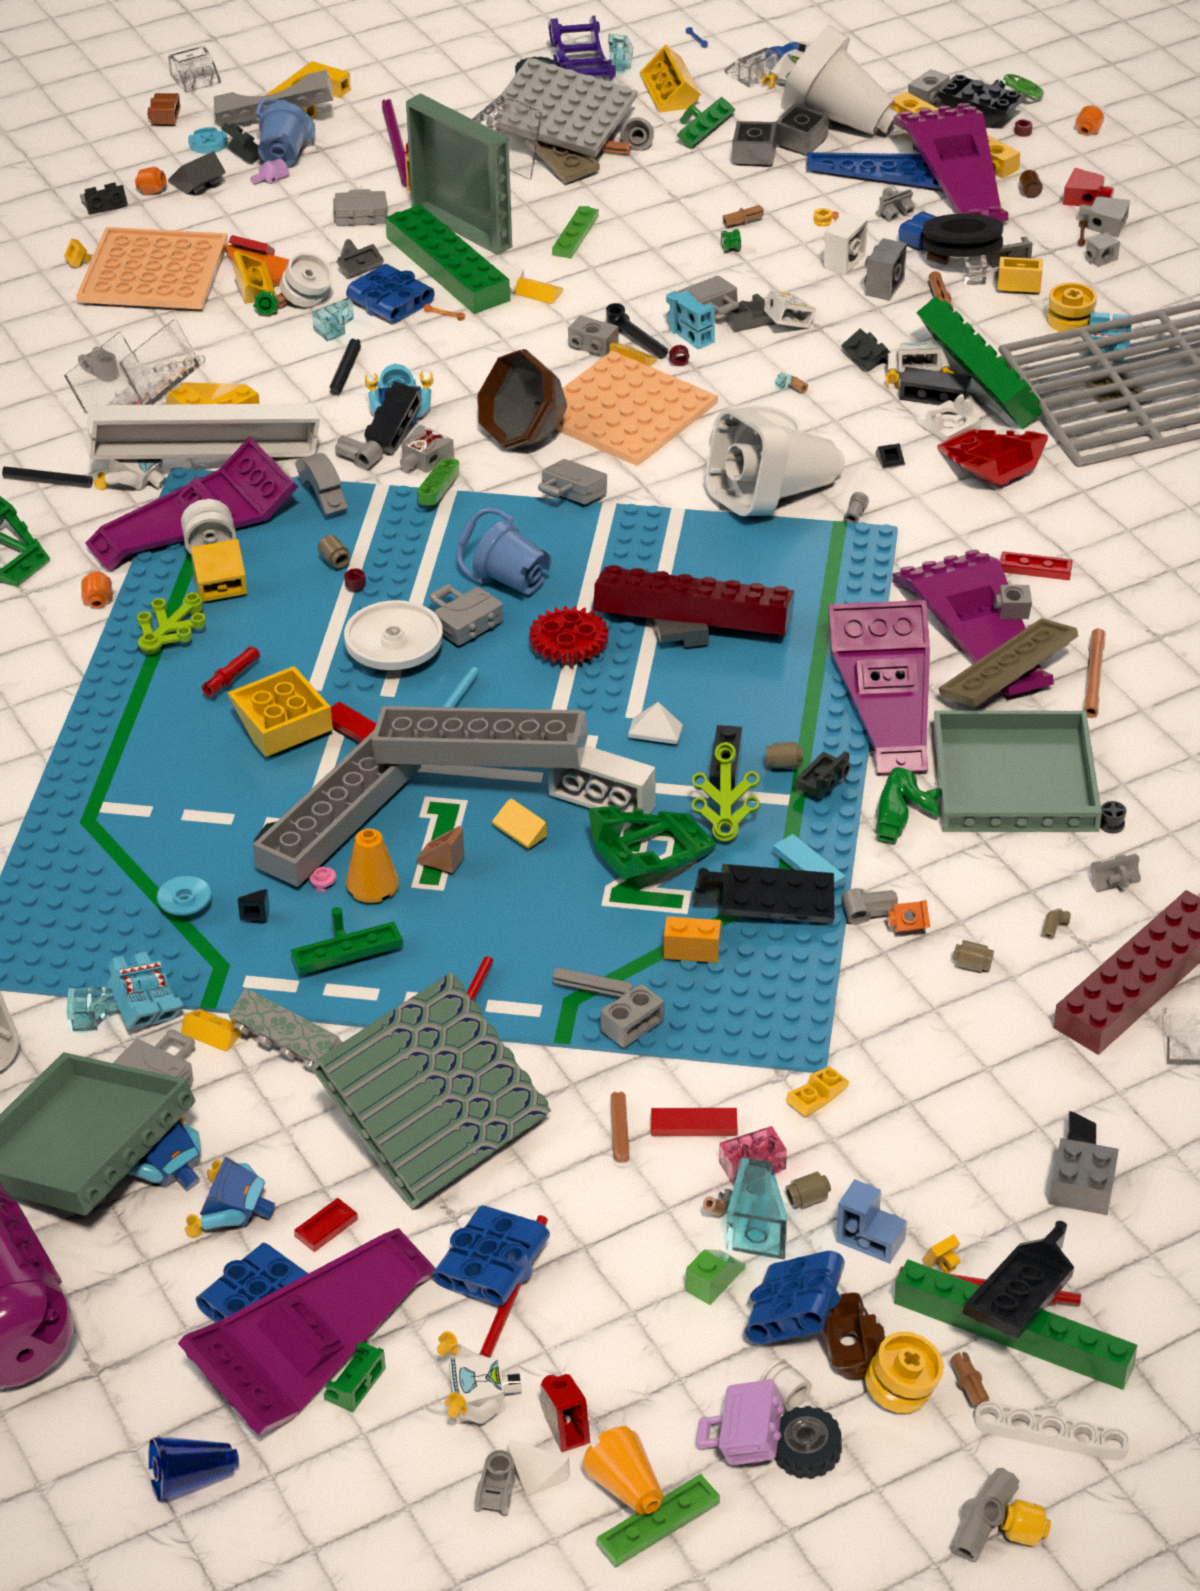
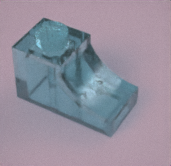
[608,34,634,71]
[312,298,354,342]
[66,987,121,1032]

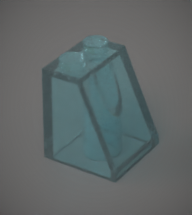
[726,1158,788,1260]

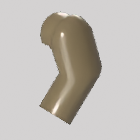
[1041,908,1071,939]

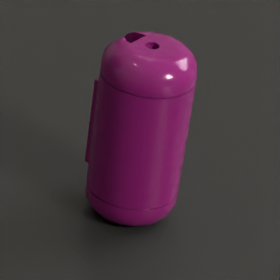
[0,1181,74,1389]

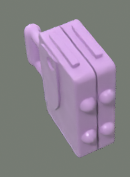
[696,1379,784,1465]

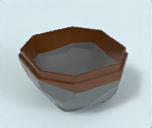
[477,349,567,449]

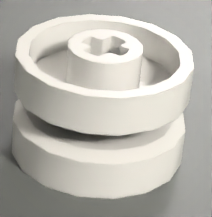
[280,252,333,307]
[181,499,236,554]

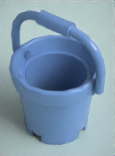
[255,98,315,167]
[457,507,552,595]

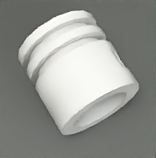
[760,1358,812,1411]

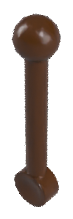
[1078,220,1087,246]

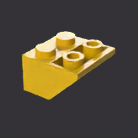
[998,257,1043,293]
[190,539,248,602]

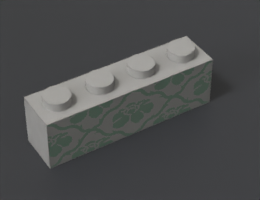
[228,988,342,1070]

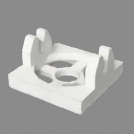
[917,394,981,441]

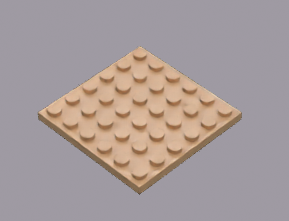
[76,227,228,310]
[554,351,718,466]

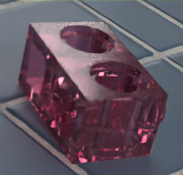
[719,1126,787,1187]

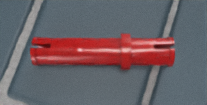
[201,646,260,697]

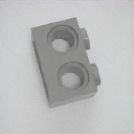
[600,984,664,1048]

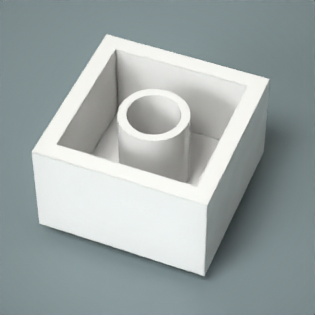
[822,212,868,275]

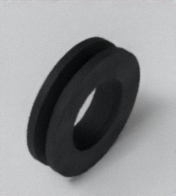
[923,213,1004,257]

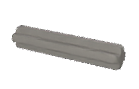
[553,967,633,997]

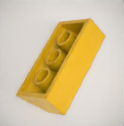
[639,44,701,112]

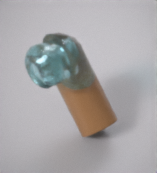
[774,373,808,393]

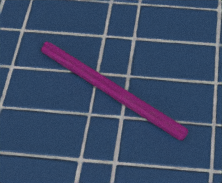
[382,99,407,187]

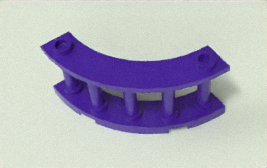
[548,15,616,81]

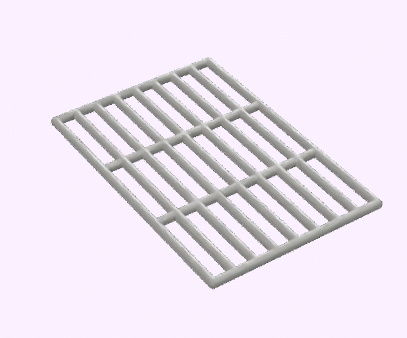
[998,301,1200,466]

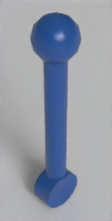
[686,27,708,48]

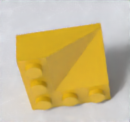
[165,382,260,405]
[228,666,333,757]

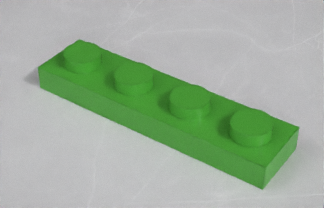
[552,206,599,259]
[597,1474,720,1567]

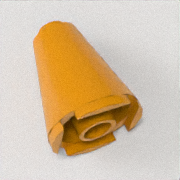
[346,828,399,903]
[583,1426,663,1514]

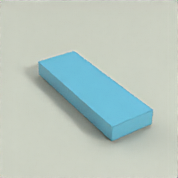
[773,834,846,889]

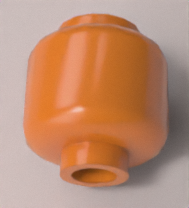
[1075,105,1104,135]
[135,166,167,195]
[81,571,112,608]

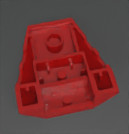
[937,429,1048,486]

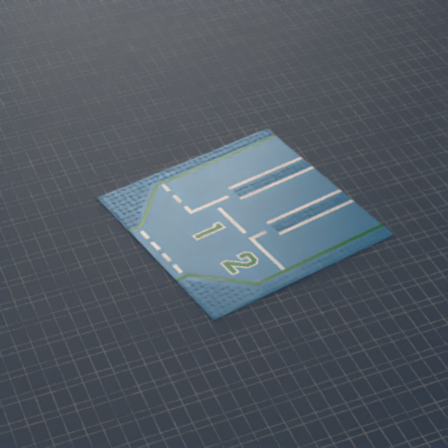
[0,467,898,1073]

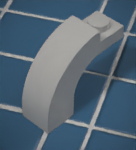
[295,453,348,517]

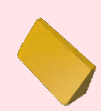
[515,278,564,303]
[609,343,657,367]
[492,799,547,849]
[181,1009,242,1051]

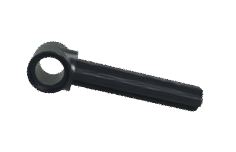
[606,303,669,358]

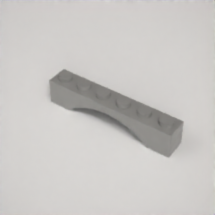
[214,70,333,127]

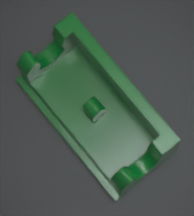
[324,1342,386,1413]

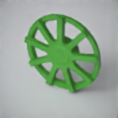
[1003,74,1044,99]

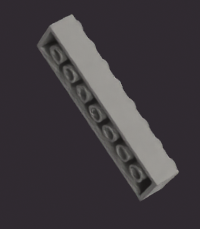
[371,706,588,769]
[253,730,421,887]

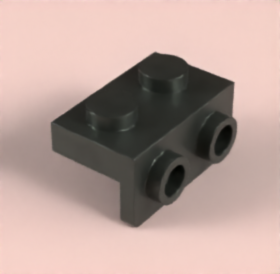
[221,122,259,164]
[79,182,128,214]
[841,328,890,372]
[794,751,851,799]

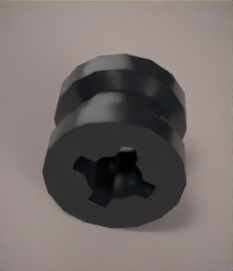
[1100,801,1127,834]

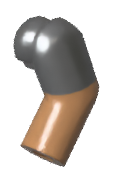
[703,1189,737,1217]

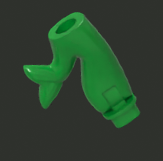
[876,767,941,843]

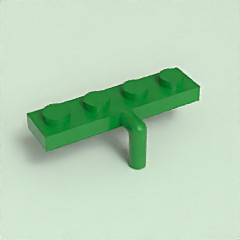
[677,96,736,149]
[290,907,403,975]

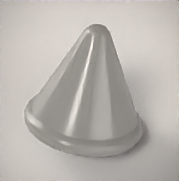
[620,117,654,151]

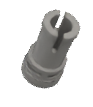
[844,492,869,523]

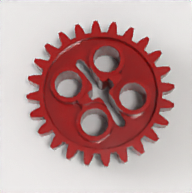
[529,606,609,665]

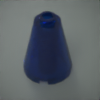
[148,1436,239,1501]

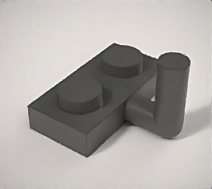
[337,239,384,278]

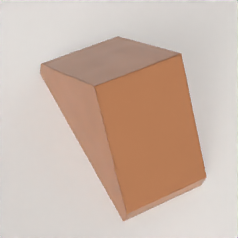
[416,826,464,873]

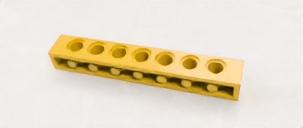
[893,92,1021,178]

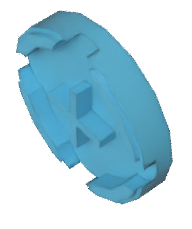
[188,127,228,154]

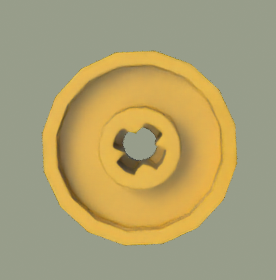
[1047,282,1097,332]
[865,1332,944,1413]

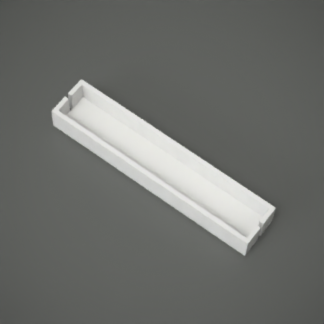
[85,404,320,459]

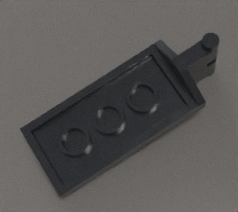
[691,864,835,924]
[962,1221,1074,1339]

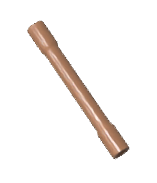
[1083,628,1106,718]

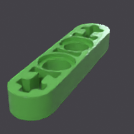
[417,458,459,505]

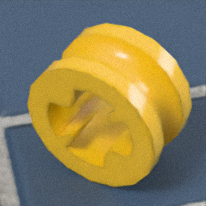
[813,208,832,227]

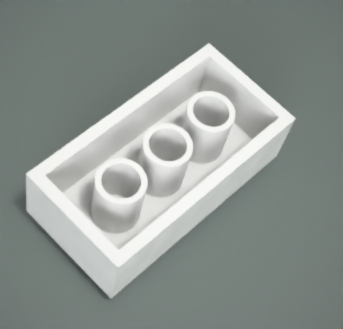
[548,745,656,825]

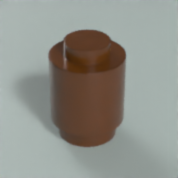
[1019,170,1043,197]

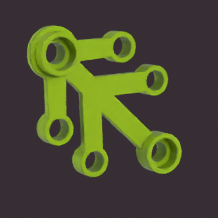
[137,592,206,654]
[692,743,760,842]

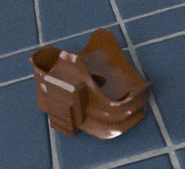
[822,1292,886,1379]

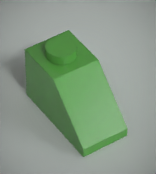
[686,1249,745,1305]

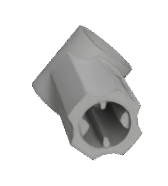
[335,435,383,470]
[842,888,898,924]

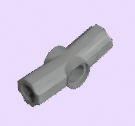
[952,1468,1020,1562]

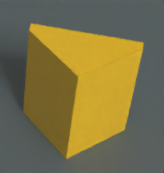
[233,250,276,304]

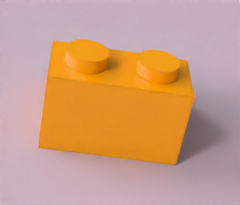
[664,916,723,963]

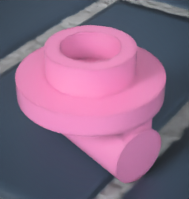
[310,867,336,892]

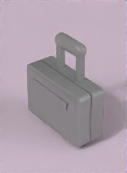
[333,189,388,225]
[677,276,739,315]
[538,459,607,504]
[429,584,503,645]
[113,1030,195,1087]

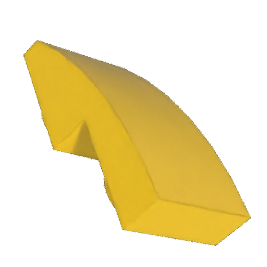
[786,1066,849,1117]

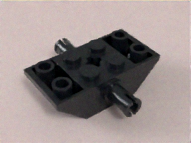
[937,74,1026,128]

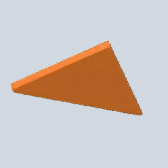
[225,244,289,287]

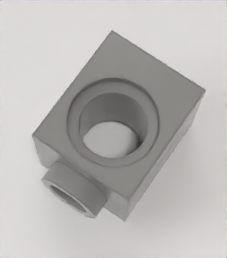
[1085,232,1120,267]
[994,585,1032,619]

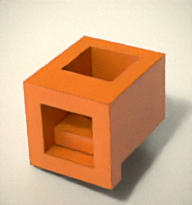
[887,900,930,933]

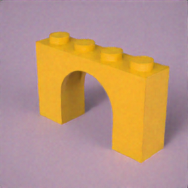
[266,61,351,119]

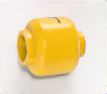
[1000,1499,1051,1546]

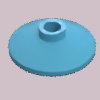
[157,876,211,915]

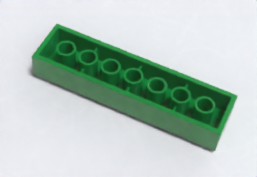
[385,204,510,314]
[916,296,1042,429]

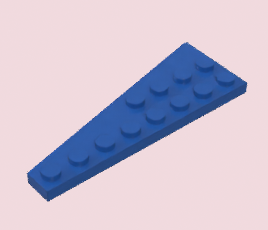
[807,152,942,189]

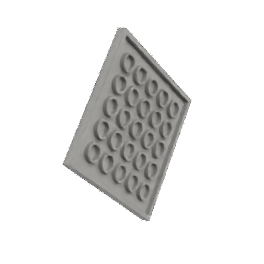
[484,58,638,157]

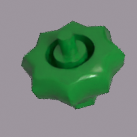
[253,290,279,317]

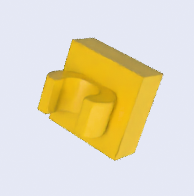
[64,238,92,268]
[923,1234,961,1274]

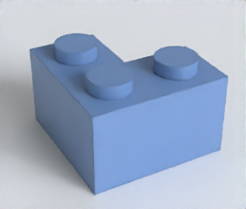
[836,1179,907,1264]

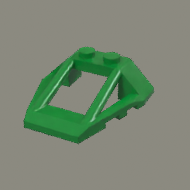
[0,496,50,586]
[589,806,716,880]

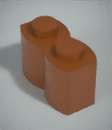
[147,93,181,125]

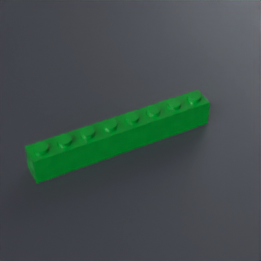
[894,1259,1138,1390]

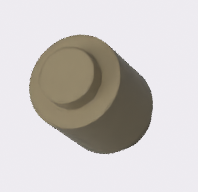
[317,535,350,568]
[766,742,803,769]
[953,940,994,972]
[785,1171,831,1208]

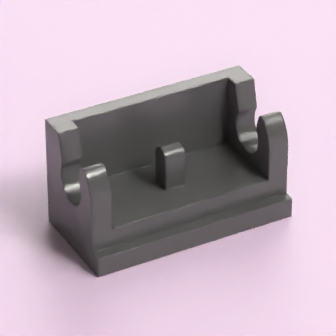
[984,236,1033,268]

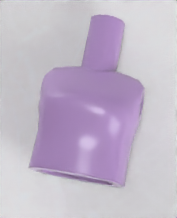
[250,158,289,184]

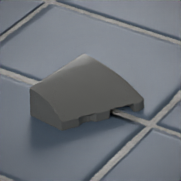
[725,293,774,332]
[652,618,709,647]

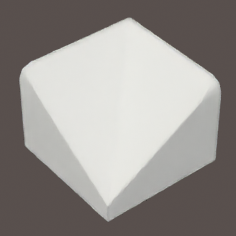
[499,264,524,293]

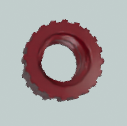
[1014,119,1033,137]
[669,344,690,366]
[344,568,366,591]

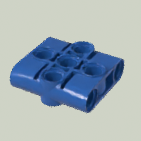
[346,264,435,323]
[432,1205,550,1306]
[195,1242,309,1323]
[745,1251,845,1344]

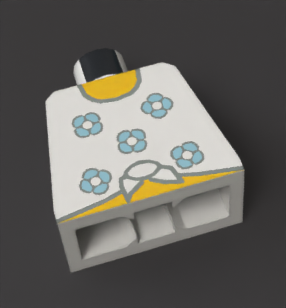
[764,290,816,328]

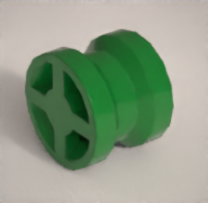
[721,229,741,252]

